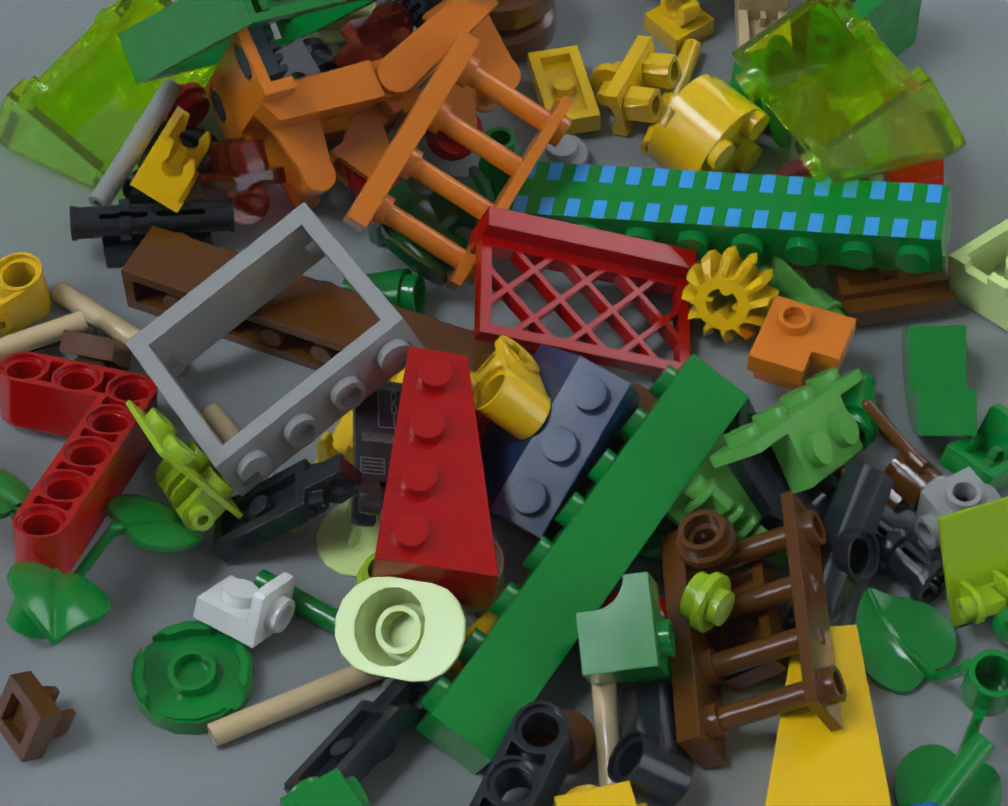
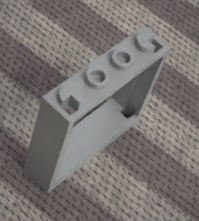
[126,202,425,496]

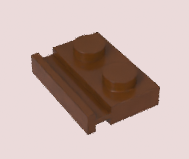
[827,265,957,327]

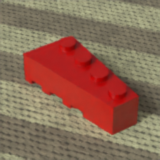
[372,346,498,609]

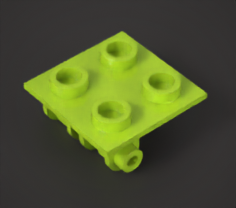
[125,400,243,531]
[937,496,1008,628]

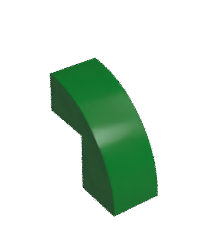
[901,325,977,436]

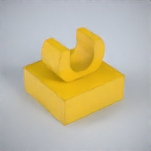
[644,0,715,55]

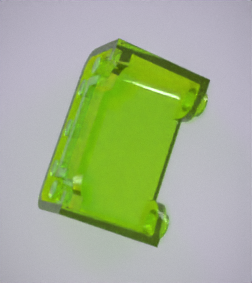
[0,0,217,190]
[731,0,967,186]

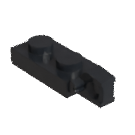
[213,453,362,563]
[283,679,428,794]

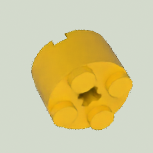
[648,74,770,173]

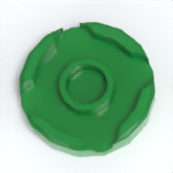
[131,621,255,735]

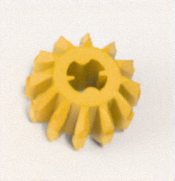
[681,245,779,343]

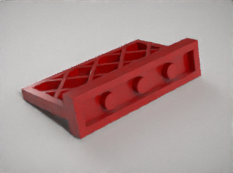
[470,206,696,377]

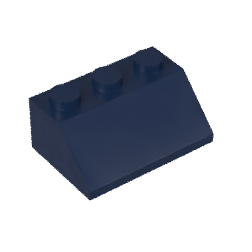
[480,343,642,542]

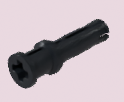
[813,473,946,604]

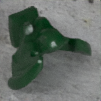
[369,166,495,286]

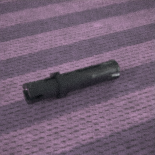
[69,197,235,242]

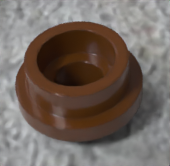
[675,509,737,568]

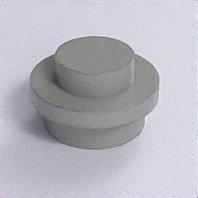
[537,134,588,164]

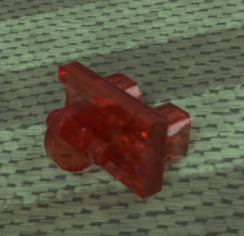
[332,1,414,68]
[199,137,286,224]

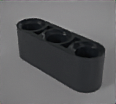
[469,701,575,806]

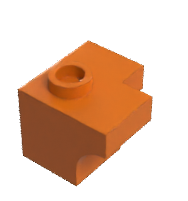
[747,295,857,390]

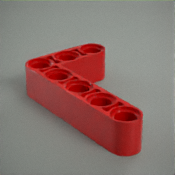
[0,352,158,573]

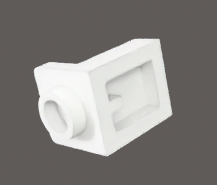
[193,572,296,648]

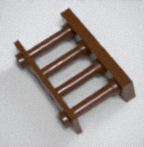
[660,490,847,770]

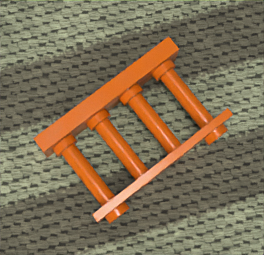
[342,29,573,291]

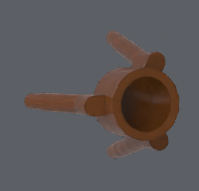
[832,398,944,511]

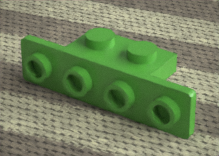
[709,367,864,493]

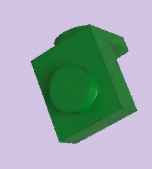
[939,404,1008,490]

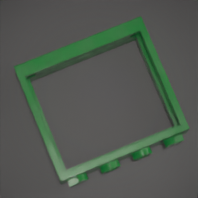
[118,0,378,85]

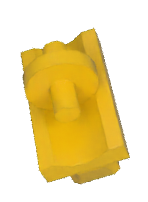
[590,35,681,136]

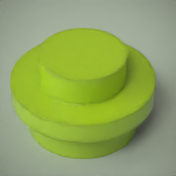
[680,571,735,633]

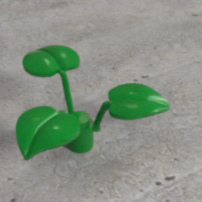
[0,468,204,645]
[855,587,1008,806]

